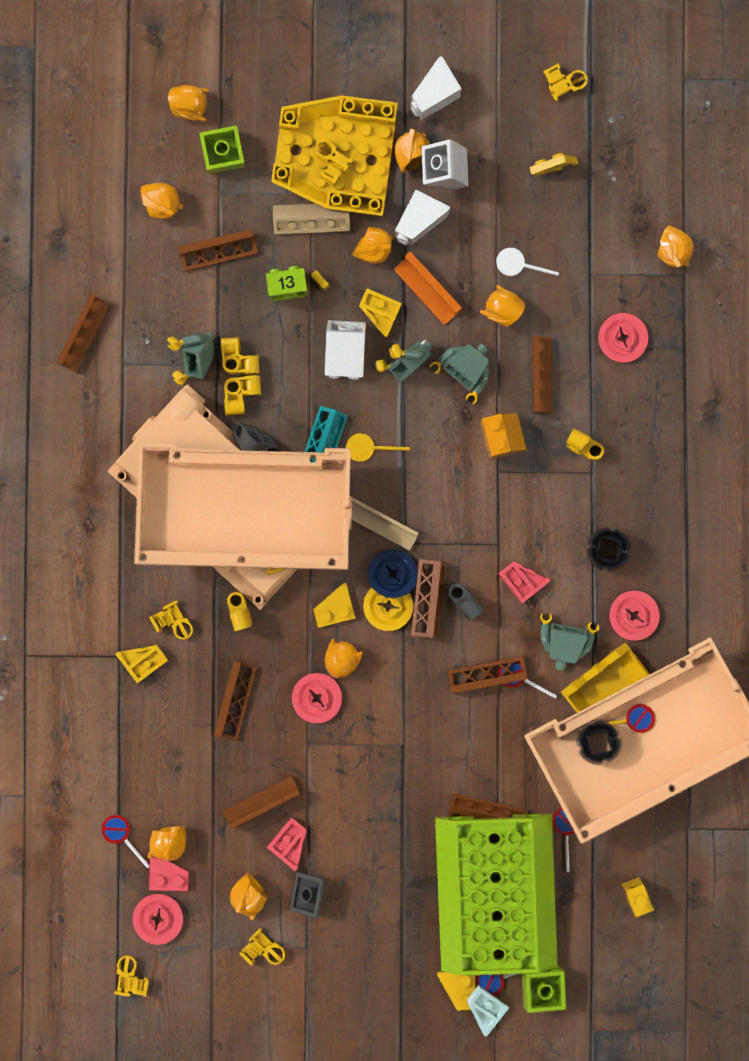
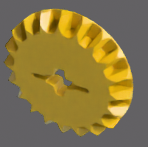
[363,588,413,631]

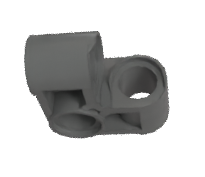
[232,423,279,452]
[448,584,484,621]

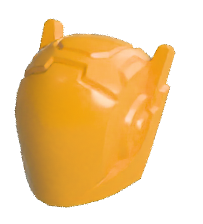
[168,85,208,122]
[395,129,430,173]
[141,182,183,219]
[657,225,694,268]
[352,227,395,264]
[480,285,525,327]
[325,639,363,679]
[147,826,186,861]
[230,872,268,920]

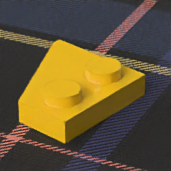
[530,153,579,176]
[359,288,402,338]
[313,583,355,628]
[116,645,169,684]
[437,971,475,1011]

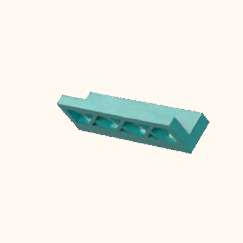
[304,406,348,463]

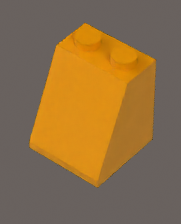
[480,413,527,459]

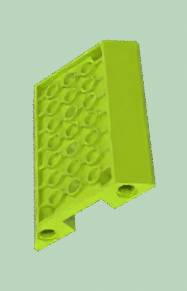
[435,813,558,975]

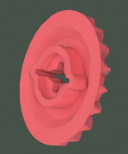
[598,313,648,363]
[609,591,660,641]
[292,673,342,723]
[133,894,183,945]

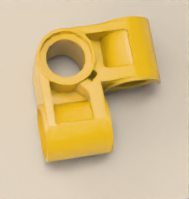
[221,337,260,375]
[224,375,261,416]
[566,428,604,461]
[227,591,253,631]

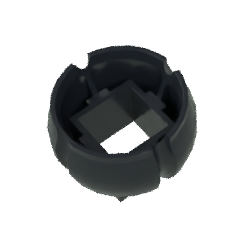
[586,528,631,571]
[577,721,622,766]

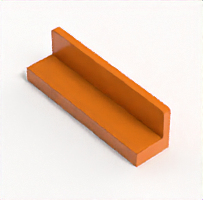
[394,251,462,325]

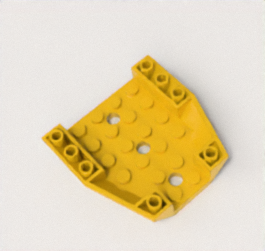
[271,95,398,216]

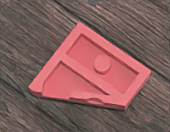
[498,561,551,604]
[267,817,307,871]
[149,856,189,891]

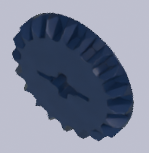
[368,549,418,599]

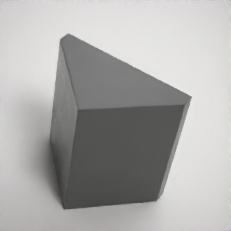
[290,872,326,918]

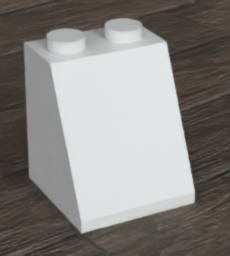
[410,56,461,120]
[422,140,469,189]
[395,190,450,246]
[325,320,366,379]

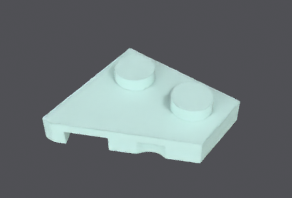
[466,985,509,1037]

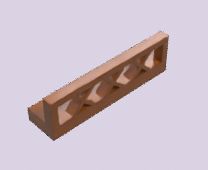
[178,229,258,272]
[57,294,111,373]
[532,335,552,414]
[411,559,447,638]
[448,656,528,694]
[214,661,257,741]
[223,776,301,829]
[447,793,528,834]

